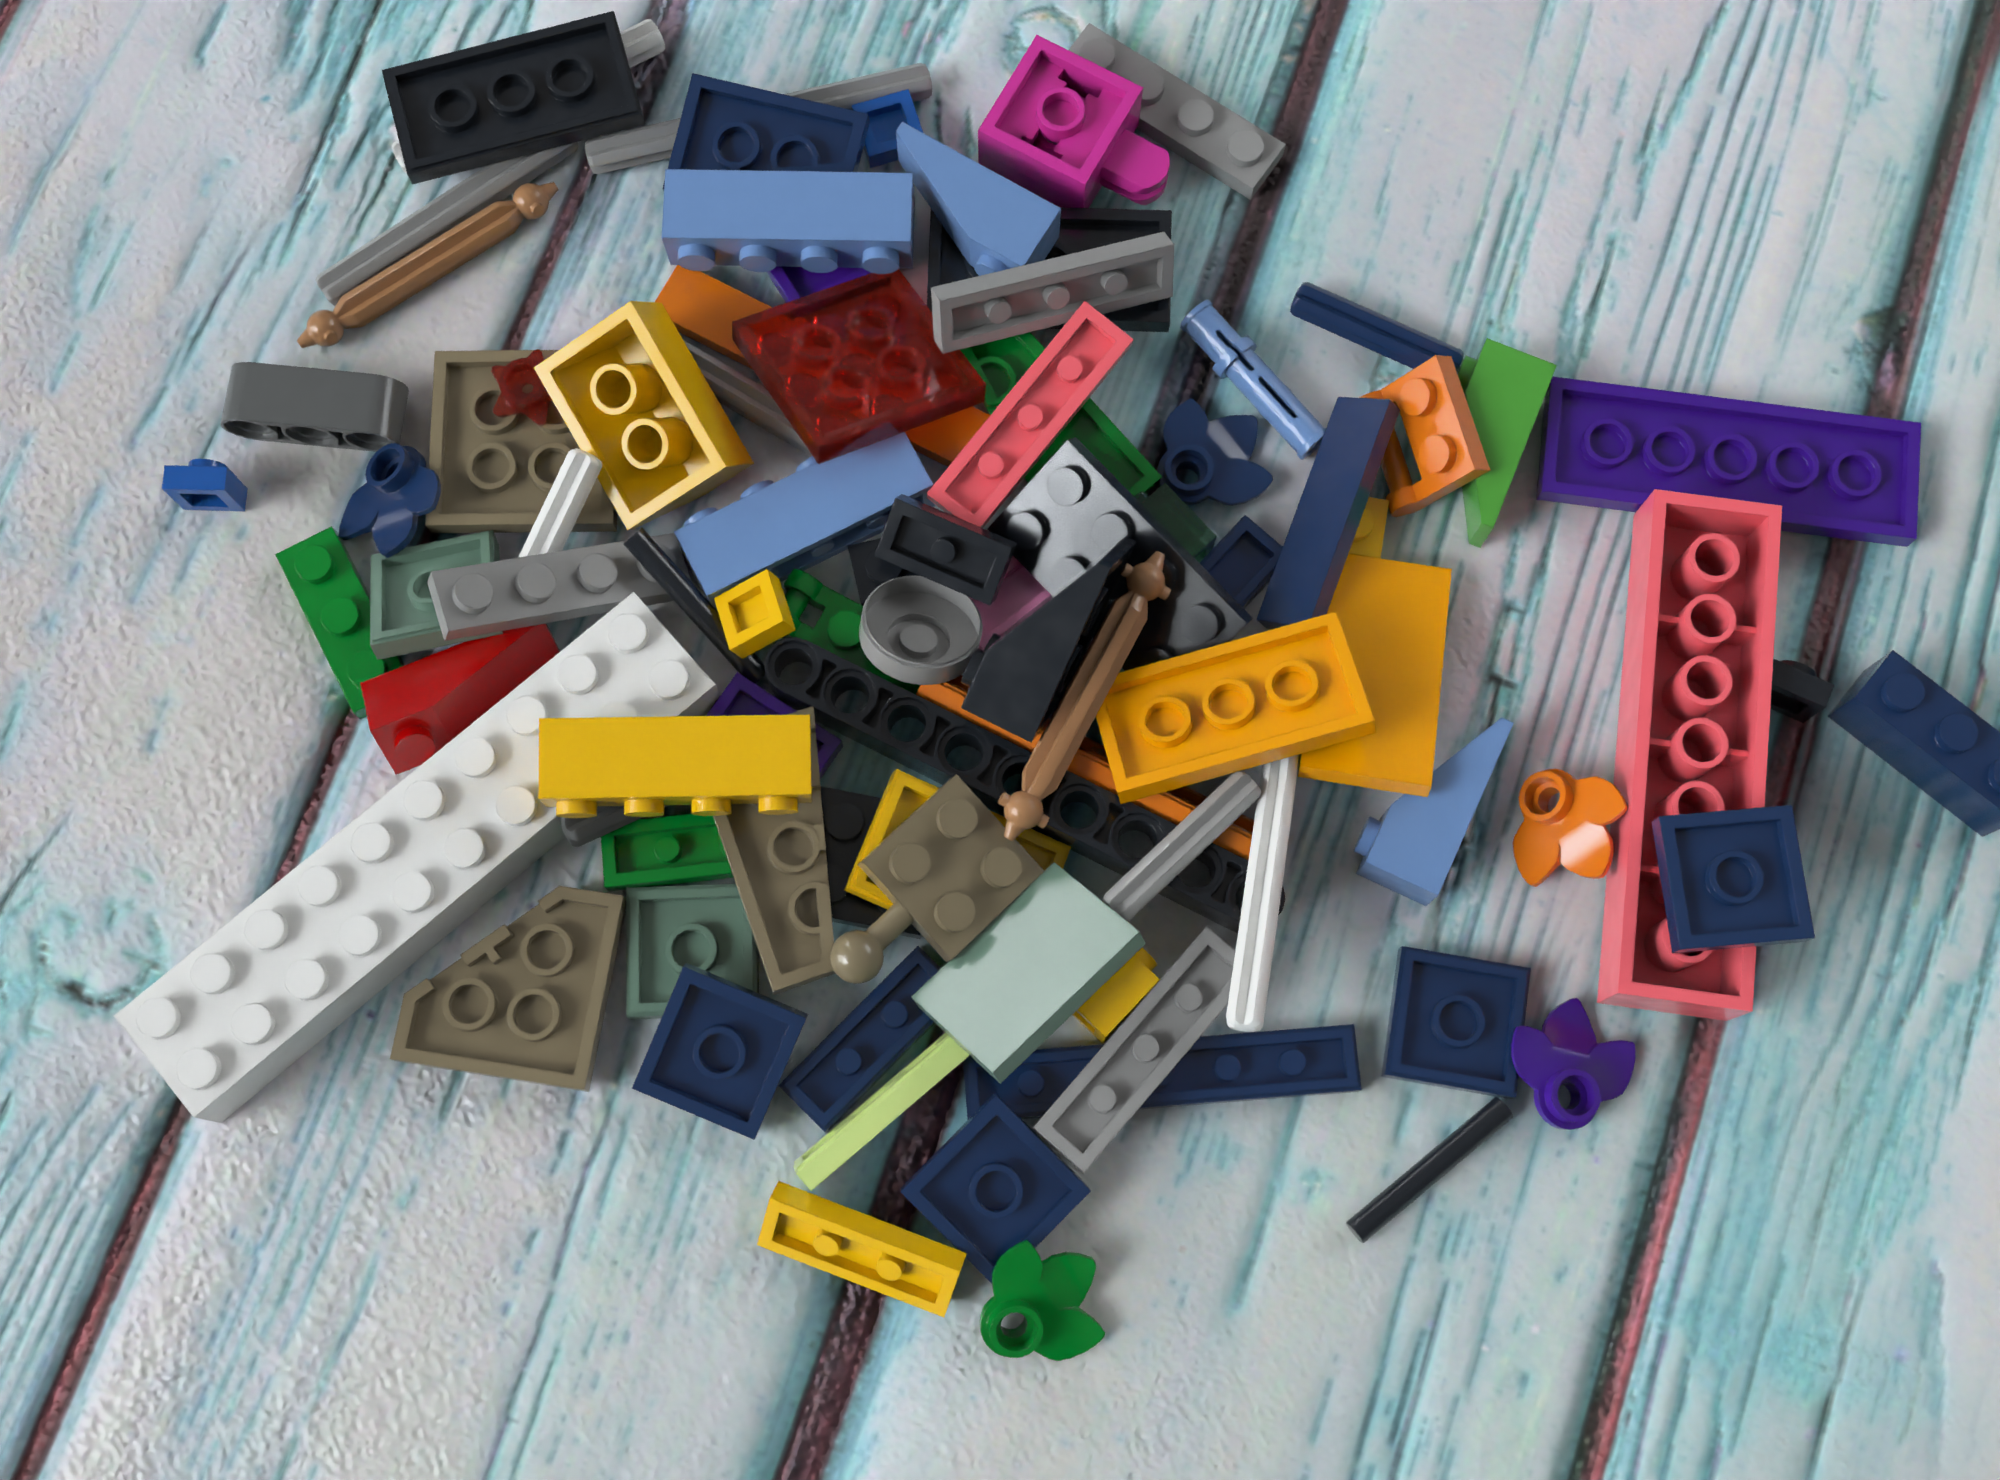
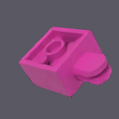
[978,35,1170,208]

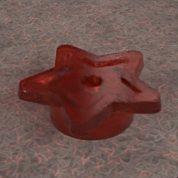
[491,349,552,426]

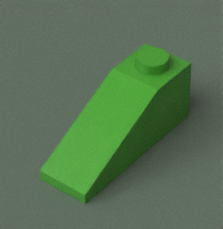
[1457,338,1557,548]

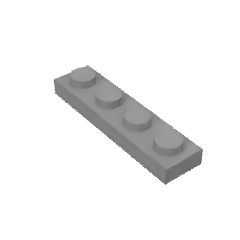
[1069,23,1286,200]
[931,232,1174,354]
[427,533,691,641]
[1033,926,1235,1174]

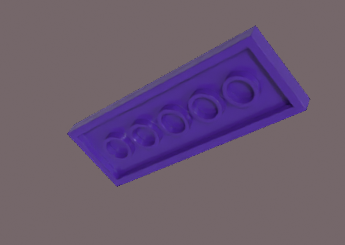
[1536,376,1921,547]

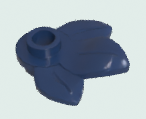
[1157,398,1273,506]
[338,443,441,558]

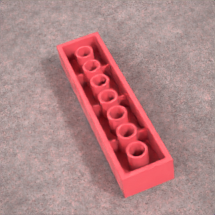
[1597,489,1782,1021]

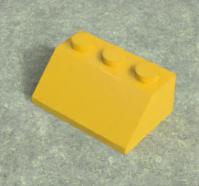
[534,301,754,530]

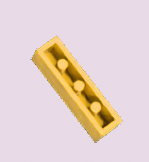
[538,714,812,818]

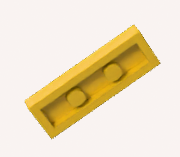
[757,1181,967,1317]

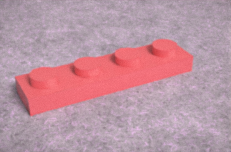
[927,301,1134,528]

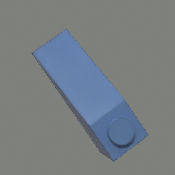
[896,122,1061,276]
[1353,718,1514,906]

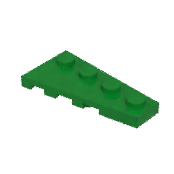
[956,332,1162,501]

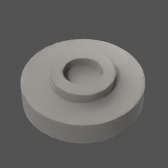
[859,576,983,685]

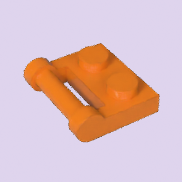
[1359,355,1490,517]

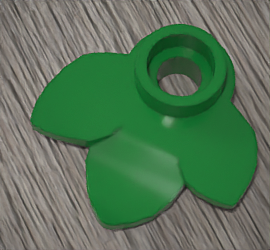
[979,1240,1105,1361]

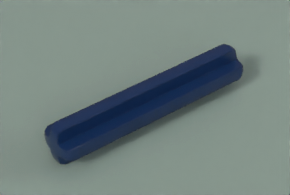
[1290,282,1464,372]

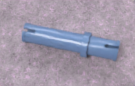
[1180,300,1326,460]

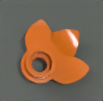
[1513,769,1628,887]

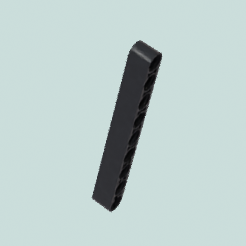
[764,637,1285,933]

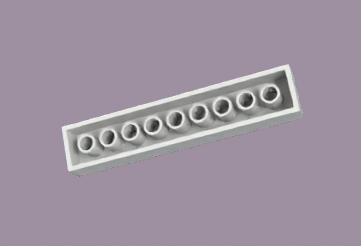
[114,592,720,1123]

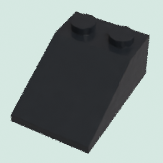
[961,536,1136,743]

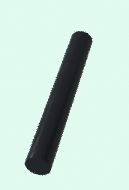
[623,528,766,683]
[1346,1097,1513,1243]

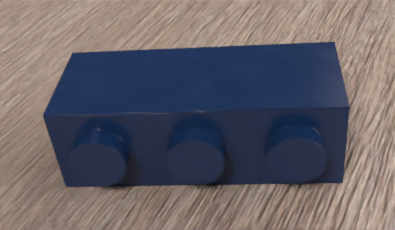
[1828,650,2000,837]

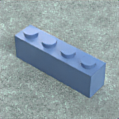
[661,169,915,274]
[674,422,935,611]

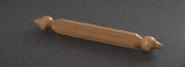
[297,182,559,348]
[998,551,1171,841]

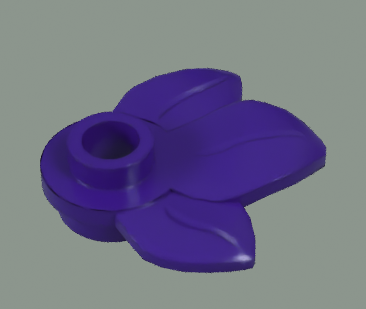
[1511,998,1636,1130]

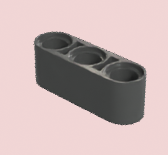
[220,362,409,452]

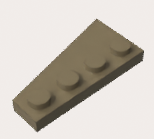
[713,706,836,995]

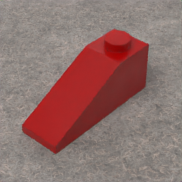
[360,623,560,775]

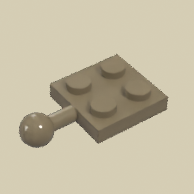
[830,774,1044,984]

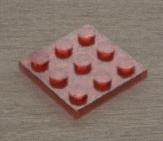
[732,269,986,464]

